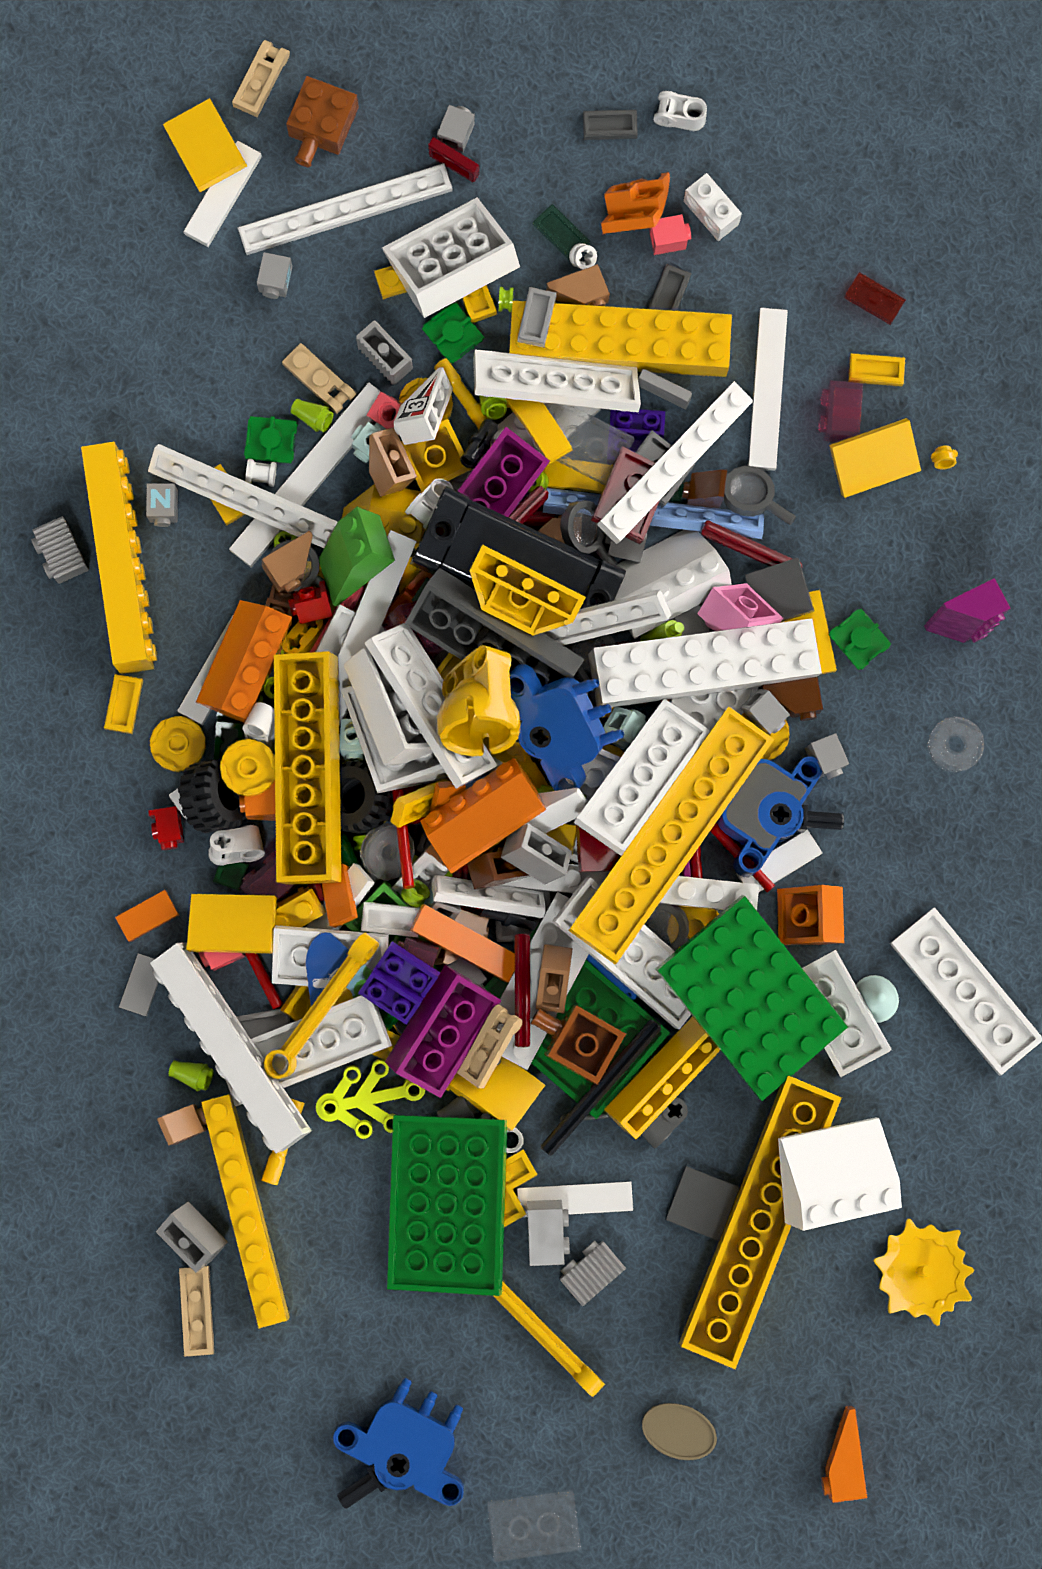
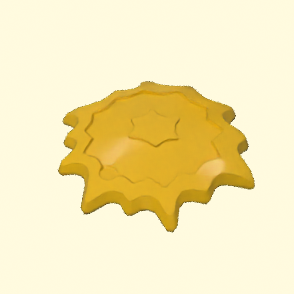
[873,1219,974,1326]

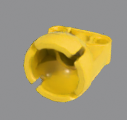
[437,645,520,756]

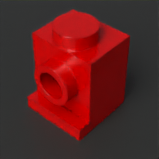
[288,581,333,624]
[148,806,184,850]

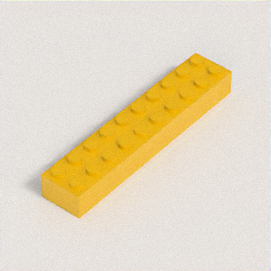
[679,1076,841,1369]

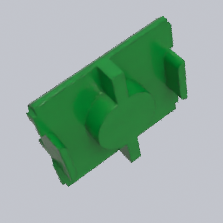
[422,303,485,364]
[244,416,298,464]
[828,608,891,671]

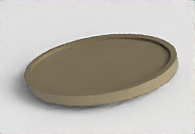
[642,1403,717,1460]

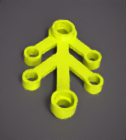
[316,1059,425,1139]

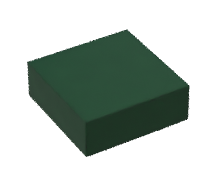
[213,855,250,891]

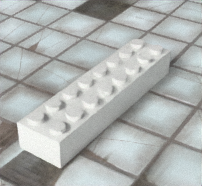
[588,619,822,707]

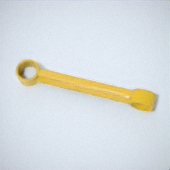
[264,932,379,1079]
[493,1281,605,1397]

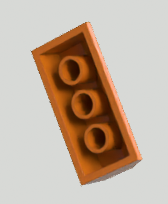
[196,600,292,723]
[421,758,546,874]

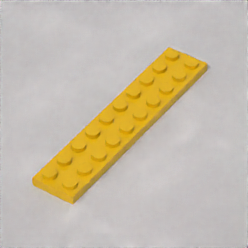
[568,706,774,964]

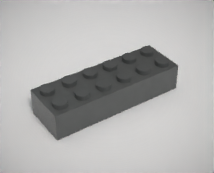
[405,568,584,686]

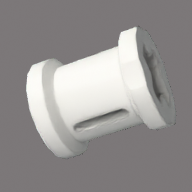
[246,459,277,487]

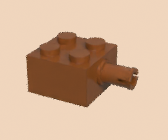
[286,76,359,167]
[530,1005,626,1084]

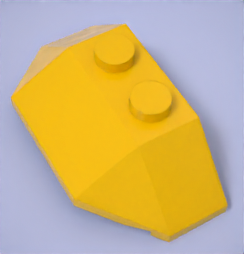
[342,484,444,549]
[469,545,586,636]

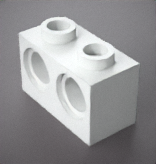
[684,173,742,241]

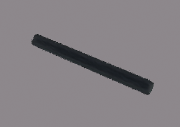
[541,1019,661,1156]

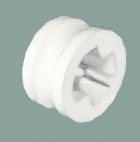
[569,243,597,270]

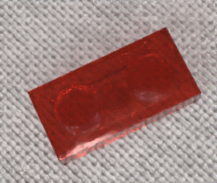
[844,272,906,325]

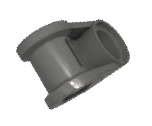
[641,1097,688,1149]

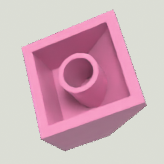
[697,583,783,631]

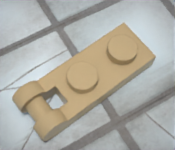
[232,40,290,117]
[282,343,356,414]
[457,1004,522,1089]

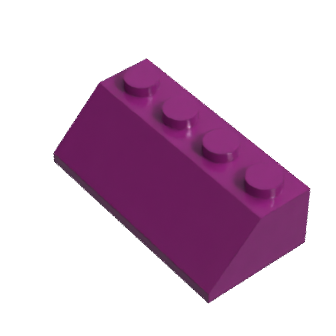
[458,427,550,517]
[924,578,1011,643]
[385,965,502,1098]

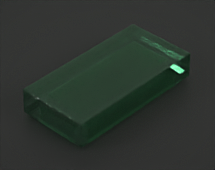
[533,204,590,261]

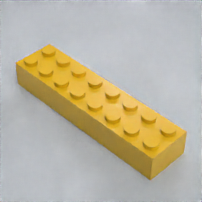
[509,301,732,377]
[81,442,157,674]
[274,651,341,885]

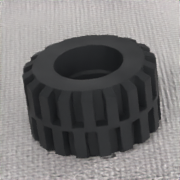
[178,758,246,833]
[340,761,394,835]

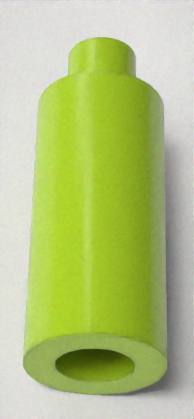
[640,620,684,641]

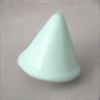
[856,975,899,1023]

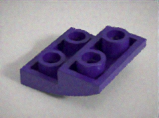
[606,409,666,466]
[358,941,440,1025]

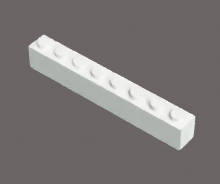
[150,942,312,1153]

